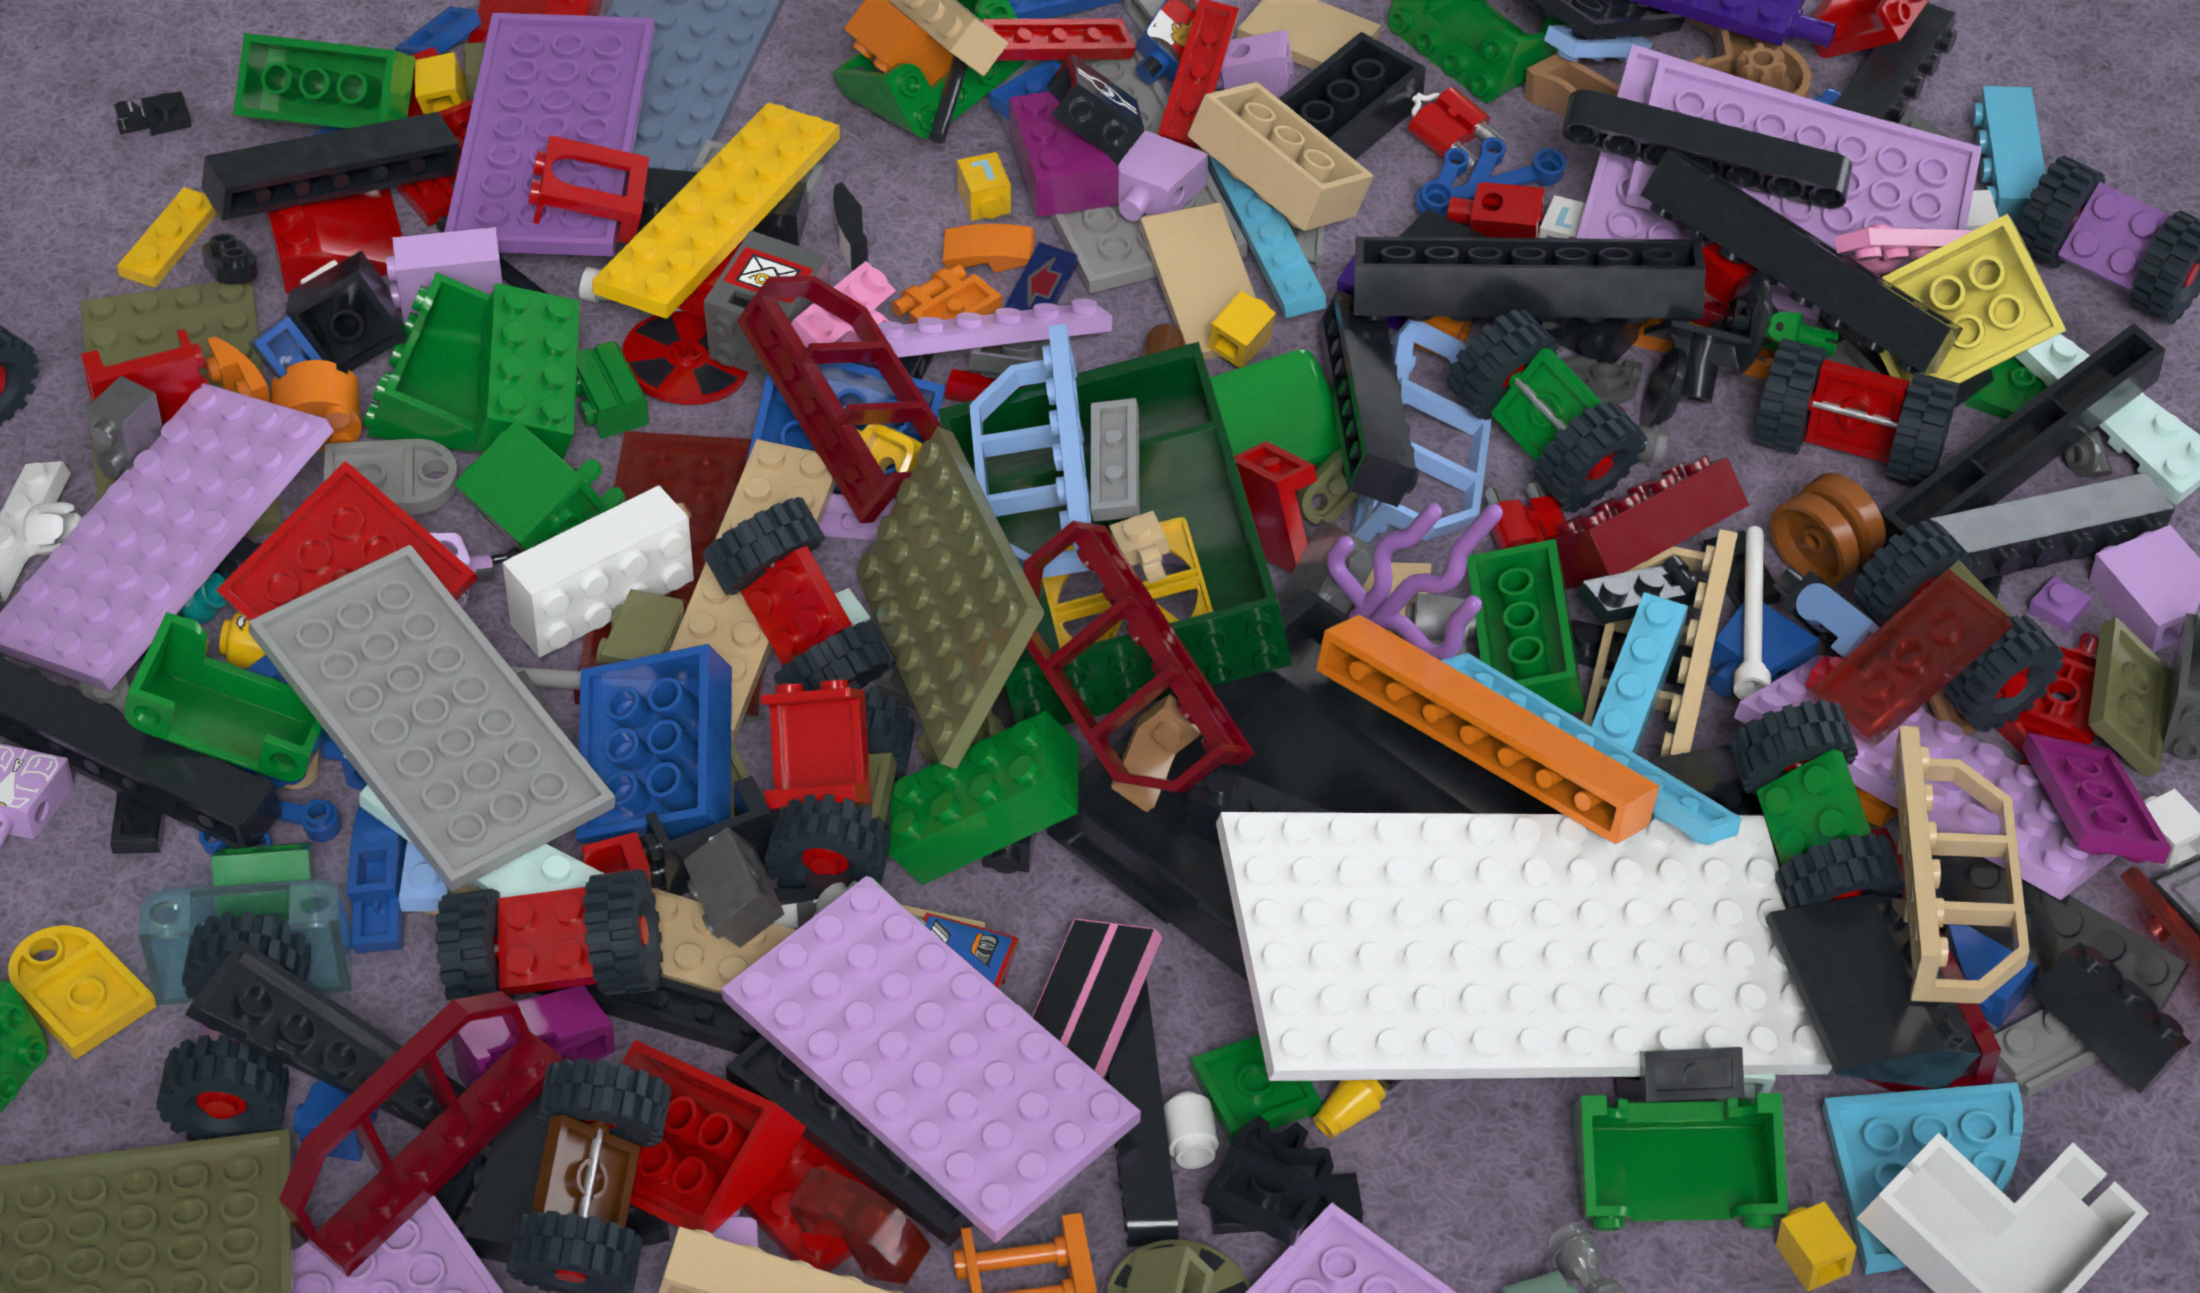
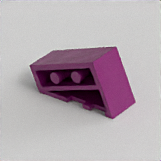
[1009,92,1119,217]
[452,986,616,1089]

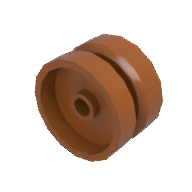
[1769,472,1886,587]

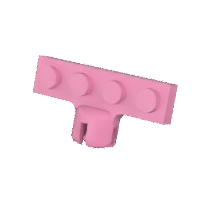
[1835,223,1974,275]
[791,261,896,368]

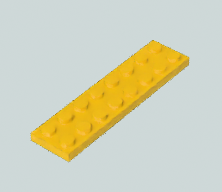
[592,102,840,319]

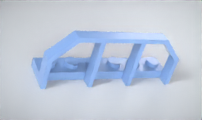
[1351,319,1492,543]
[969,324,1092,578]

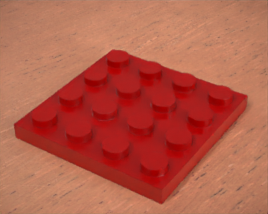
[216,460,478,621]

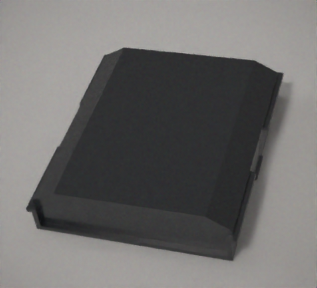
[1047,589,1562,1091]

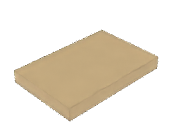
[1237,0,1381,69]

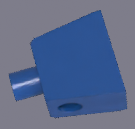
[1710,602,1819,698]

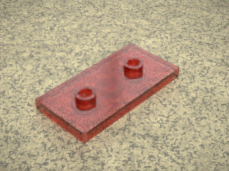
[1810,569,2013,748]
[2120,865,2200,975]

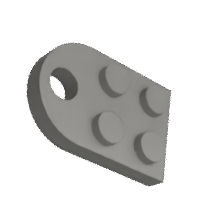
[324,439,459,515]

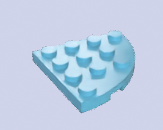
[1822,1082,2023,1275]

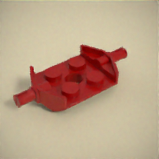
[1997,633,2099,766]

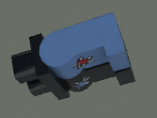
[1773,566,1901,674]

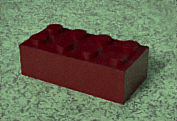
[1546,455,1750,590]

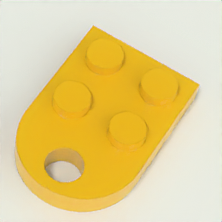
[8,925,157,1060]

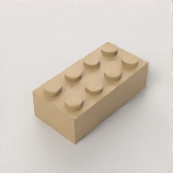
[1187,82,1374,231]

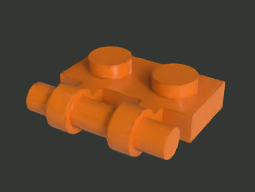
[891,264,1002,324]

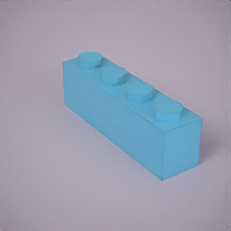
[1971,86,2046,227]
[1592,592,1688,754]

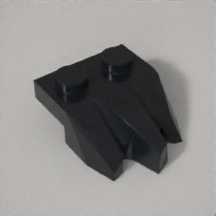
[1201,1115,1334,1246]

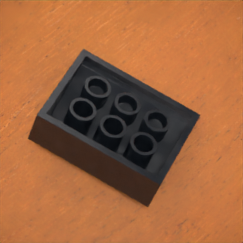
[1765,894,1981,1089]

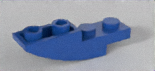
[347,804,407,954]

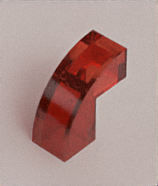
[787,1167,931,1284]

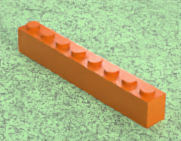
[1316,614,1660,844]

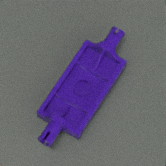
[1630,0,1837,48]

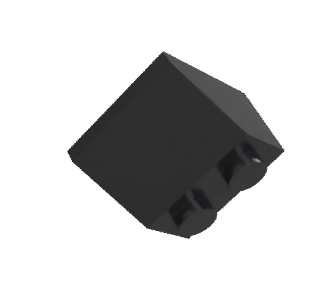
[286,250,408,374]

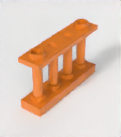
[952,1213,1097,1293]

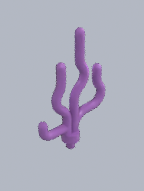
[1327,503,1503,660]

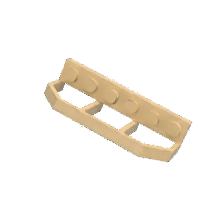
[1583,529,1738,757]
[1890,726,2030,1004]

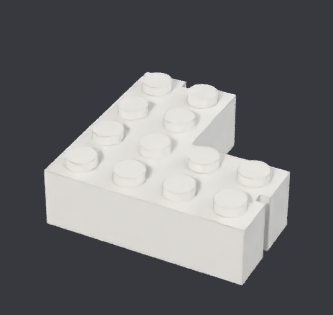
[1857,1133,2149,1293]

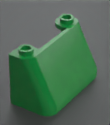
[1210,349,1345,476]
[1572,1093,1788,1231]

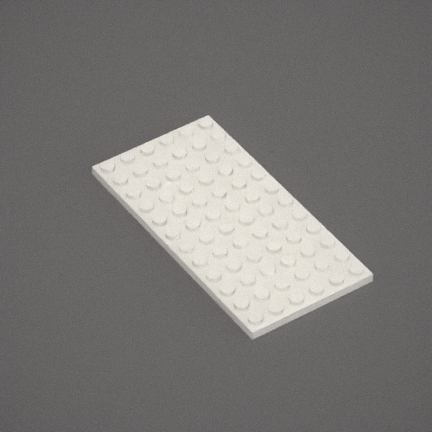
[1216,812,1832,1081]

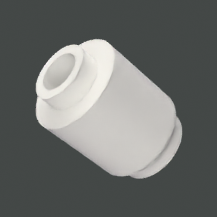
[1164,1092,1218,1169]

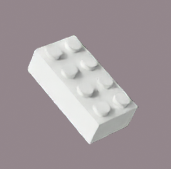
[503,485,694,658]

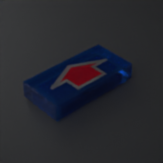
[1004,242,1079,311]

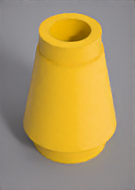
[1312,1080,1386,1140]

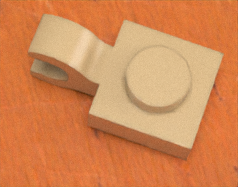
[1109,511,1170,584]

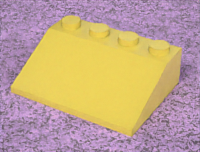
[1879,214,2067,386]

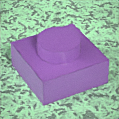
[2028,576,2093,633]

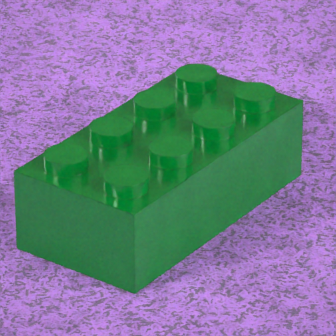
[233,33,415,130]
[474,283,580,460]
[1467,539,1585,714]
[889,710,1079,885]

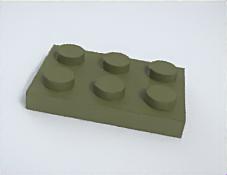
[2088,617,2171,777]

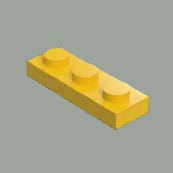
[117,187,217,288]

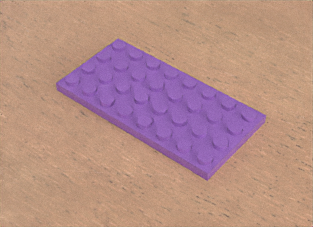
[444,13,656,256]

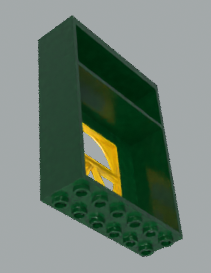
[938,342,1292,726]

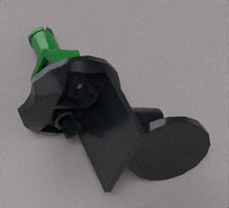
[1639,272,1838,431]

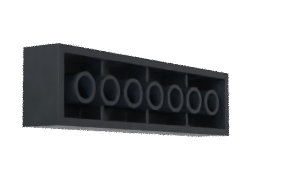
[1354,237,1706,323]

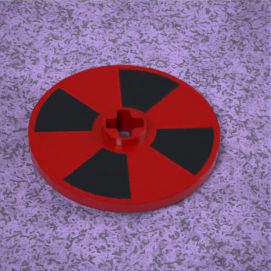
[622,311,749,405]

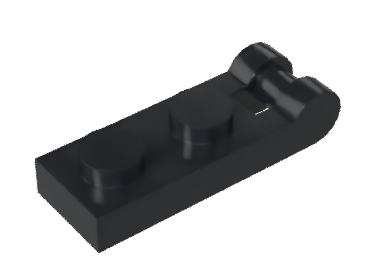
[1578,556,1702,624]

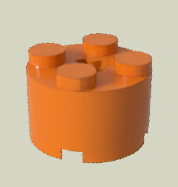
[271,360,362,450]

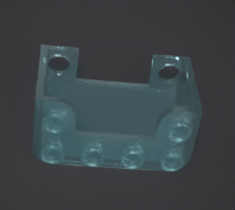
[139,879,352,1006]

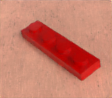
[1158,0,1239,149]
[982,18,1137,61]

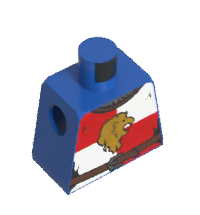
[1135,0,1234,84]

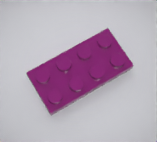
[2022,733,2172,864]

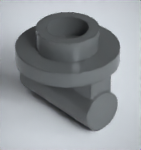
[2065,432,2112,478]

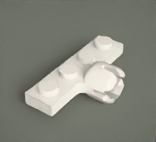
[0,461,82,602]

